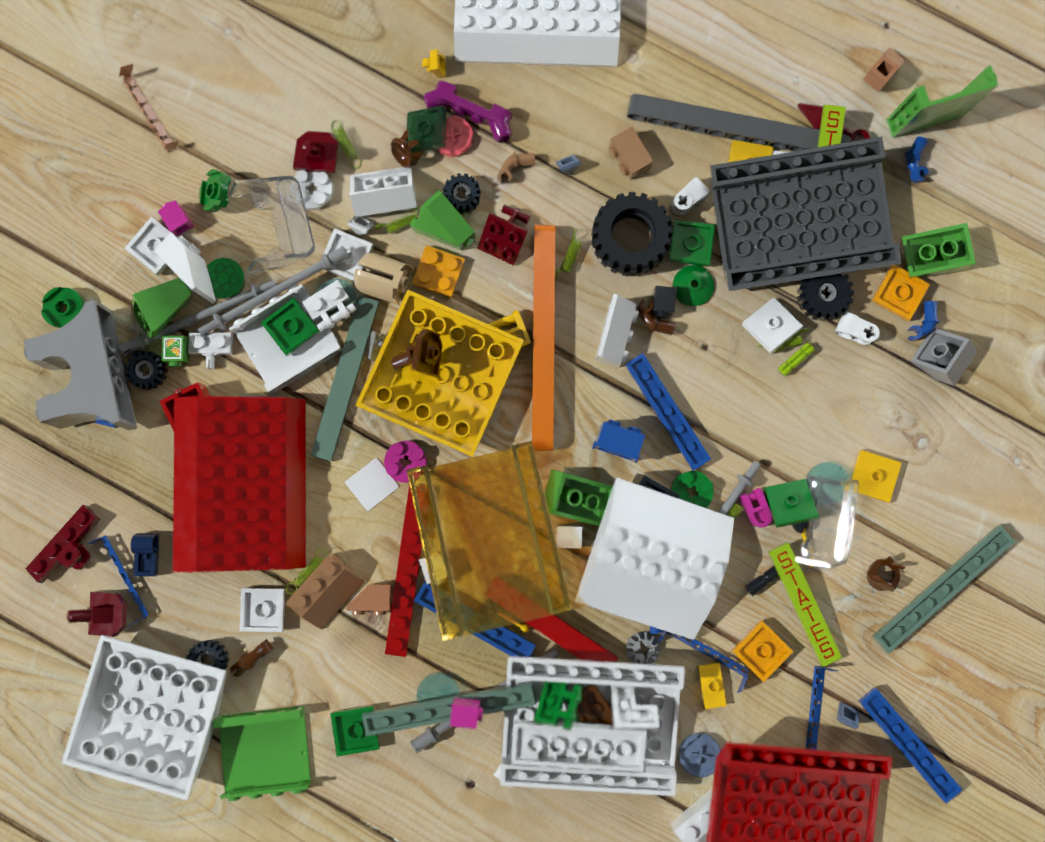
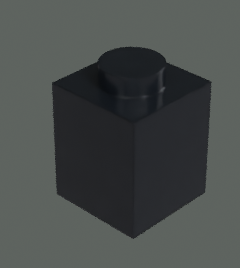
[651,286,677,319]

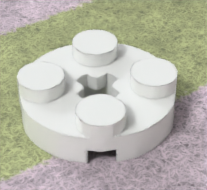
[291,170,333,211]

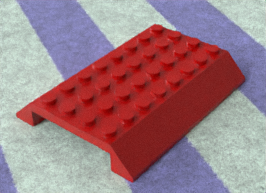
[173,396,306,573]
[706,741,892,842]

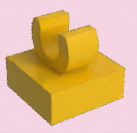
[422,49,446,78]

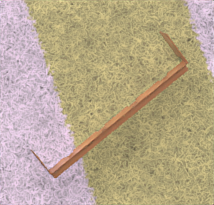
[119,64,178,152]

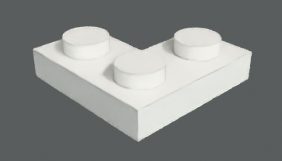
[611,685,659,730]

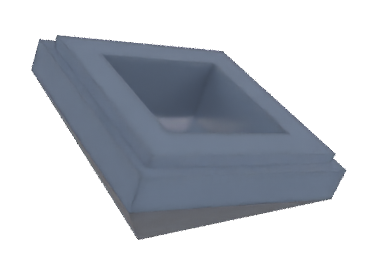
[556,154,581,175]
[837,702,859,729]

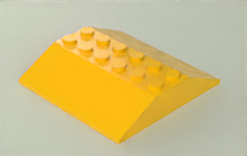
[355,290,524,457]

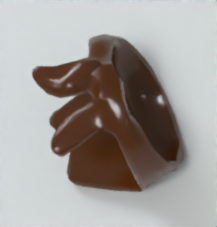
[391,130,423,168]
[867,556,905,592]

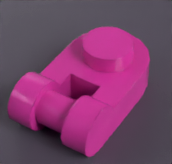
[739,488,772,528]

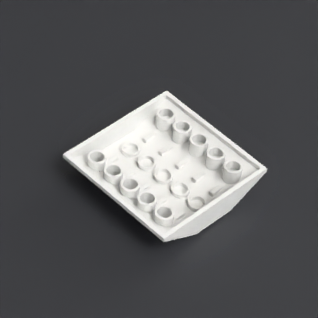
[574,478,734,640]
[61,635,227,800]

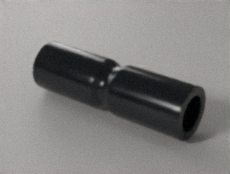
[745,565,779,597]

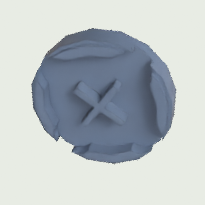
[678,733,721,777]

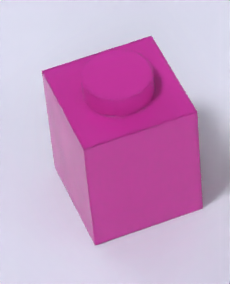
[157,200,194,237]
[450,697,484,729]

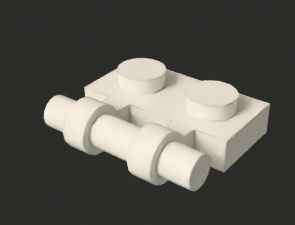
[302,280,357,332]

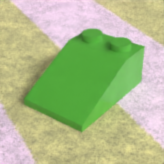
[901,223,976,278]
[540,469,613,526]

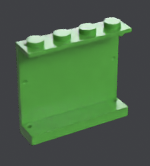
[886,65,998,138]
[213,706,311,801]

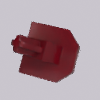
[293,131,339,174]
[66,591,127,637]

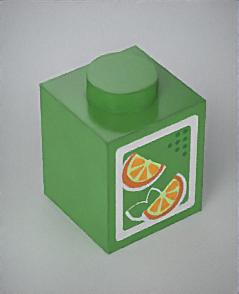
[162,336,190,367]

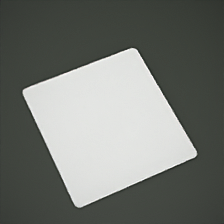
[345,458,399,511]

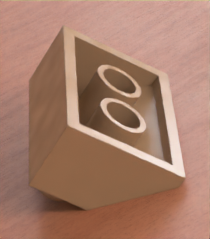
[286,553,364,629]

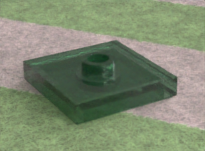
[406,105,447,153]

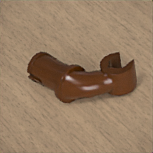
[637,299,675,335]
[230,639,274,677]

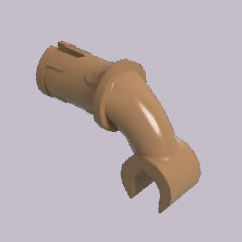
[497,152,535,184]

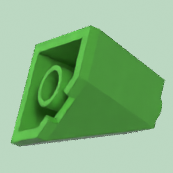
[410,190,476,251]
[131,277,192,338]

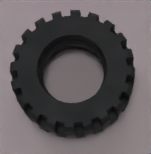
[591,192,673,276]

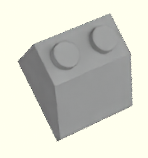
[911,328,977,386]

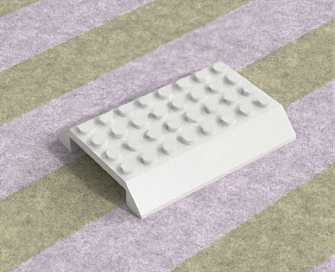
[454,0,621,67]
[500,656,685,796]

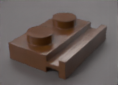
[567,684,613,725]

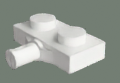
[188,332,233,369]

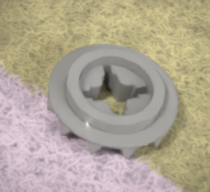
[626,632,660,665]

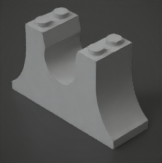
[24,299,137,431]

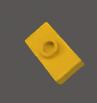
[697,662,727,709]

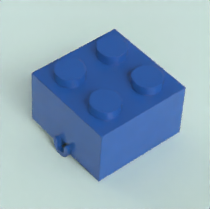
[592,419,645,463]

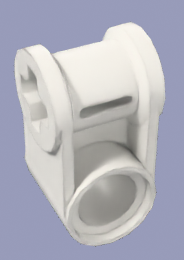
[671,177,711,216]
[835,312,880,345]

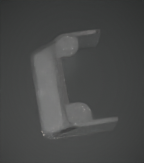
[229,176,315,273]
[795,475,859,569]

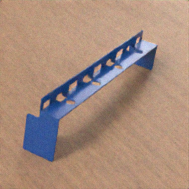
[87,535,148,628]
[658,630,749,693]
[806,666,839,750]

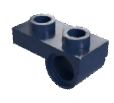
[131,533,159,577]

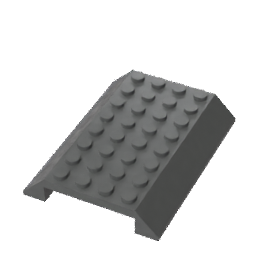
[710,137,902,291]

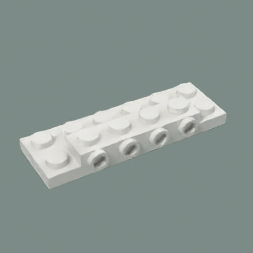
[511,719,647,772]

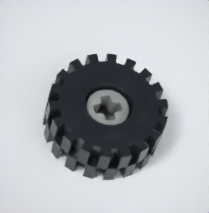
[797,274,854,321]

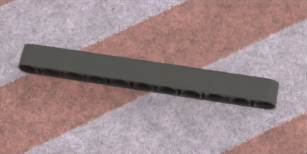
[627,94,851,152]

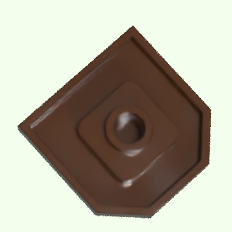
[391,329,443,377]

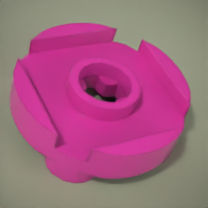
[384,441,427,483]

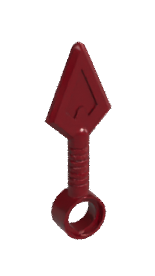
[797,103,870,142]

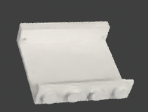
[229,284,343,394]

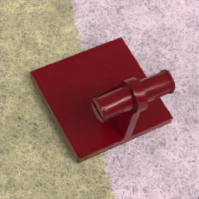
[477,204,531,266]

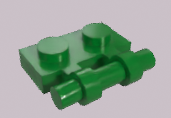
[534,681,583,731]

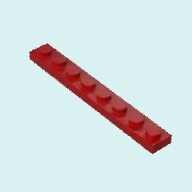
[385,485,431,657]

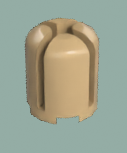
[354,253,414,305]

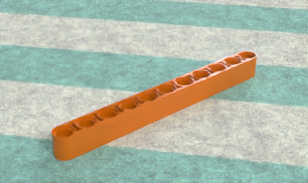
[532,225,555,451]

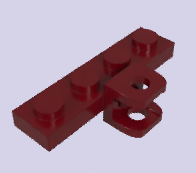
[25,505,100,583]

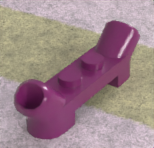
[423,80,513,143]

